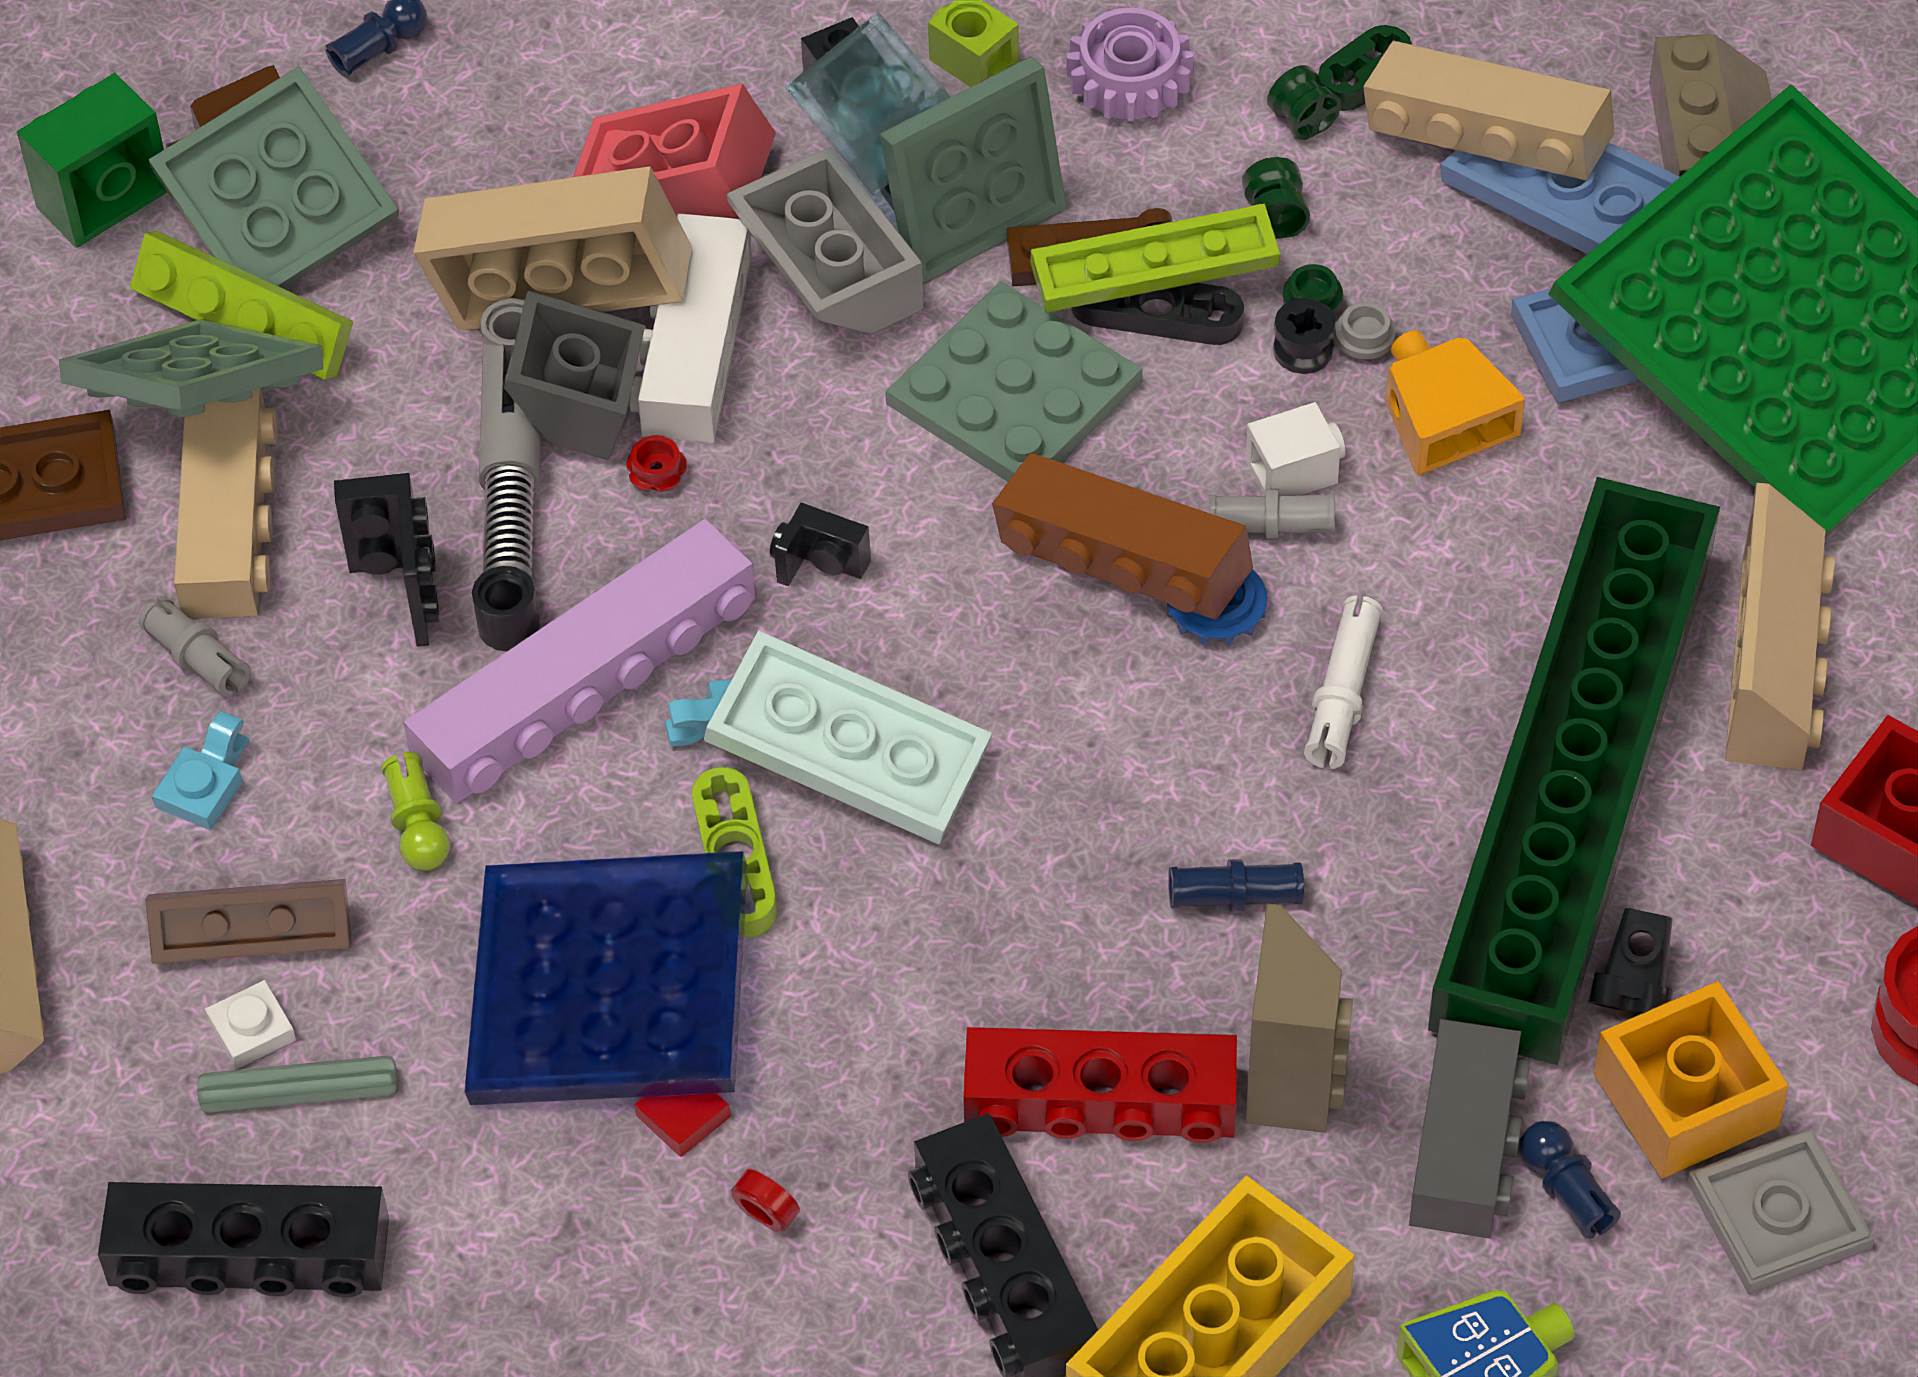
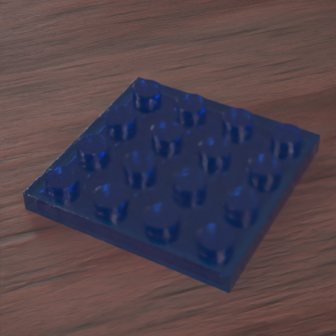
[464,851,748,1105]

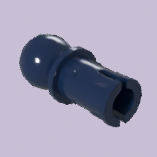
[325,0,428,77]
[1520,1120,1621,1239]

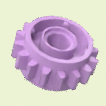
[1066,8,1194,121]

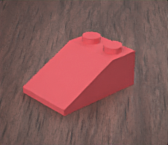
[573,83,776,219]

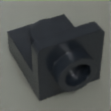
[770,502,871,586]

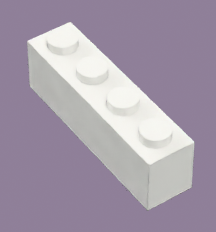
[630,214,752,443]

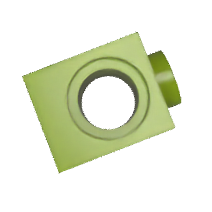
[928,0,1019,87]

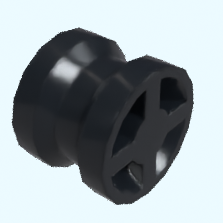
[1273,298,1335,374]

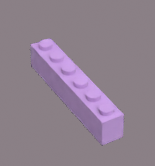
[403,519,756,804]

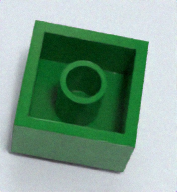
[16,73,168,248]

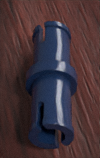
[1168,859,1304,912]

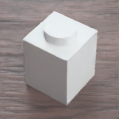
[1246,402,1345,496]

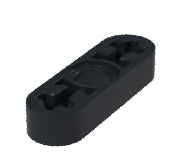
[1071,283,1244,345]

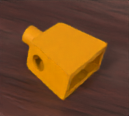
[1385,330,1525,475]

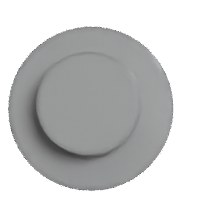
[1335,302,1396,359]

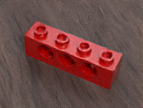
[963,1027,1237,1143]

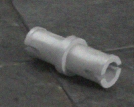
[1209,489,1335,539]
[139,596,251,697]

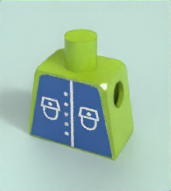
[1396,1289,1575,1377]

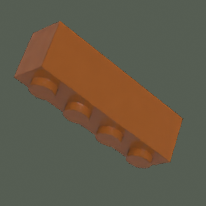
[992,452,1253,620]

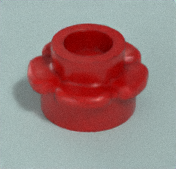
[626,435,687,492]

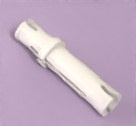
[1304,595,1383,769]

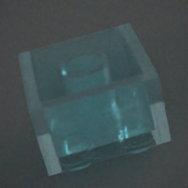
[785,12,950,196]

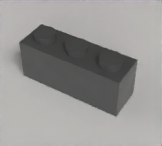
[1409,1019,1531,1239]

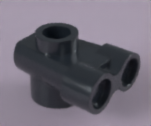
[1588,908,1674,1015]

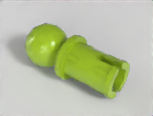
[381,752,450,871]

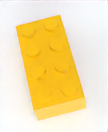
[1066,1175,1355,1377]

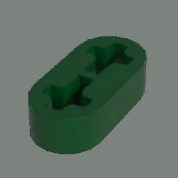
[1318,25,1412,111]

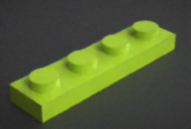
[1030,203,1280,313]
[129,231,354,380]

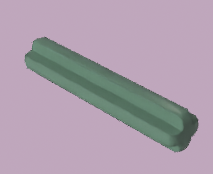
[197,1055,398,1113]

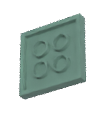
[880,57,1067,284]
[149,66,399,289]
[885,281,1143,482]
[59,319,323,417]

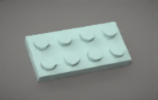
[704,630,992,845]

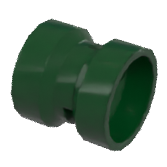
[1242,157,1310,239]

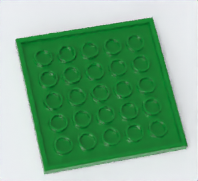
[1548,84,1918,538]

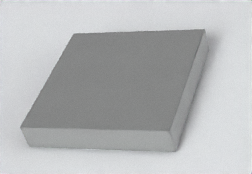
[1687,1128,1875,1294]

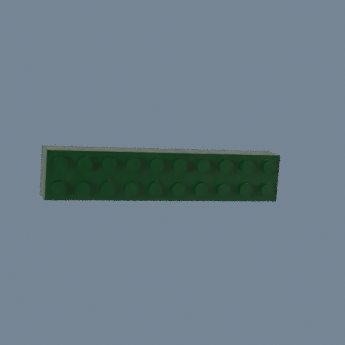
[1428,477,1720,1066]

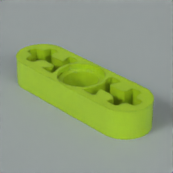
[692,767,778,937]

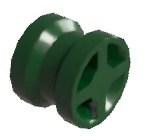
[1267,65,1341,140]

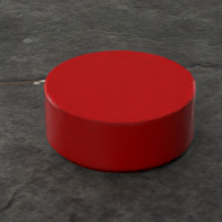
[731,1169,800,1232]

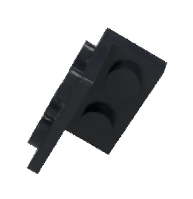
[334,473,439,647]

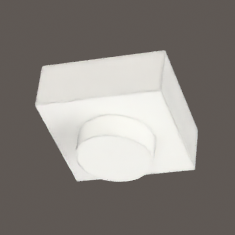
[205,980,296,1070]

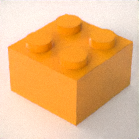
[1593,981,1789,1179]

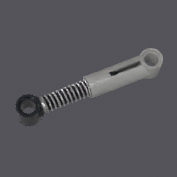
[472,298,541,651]

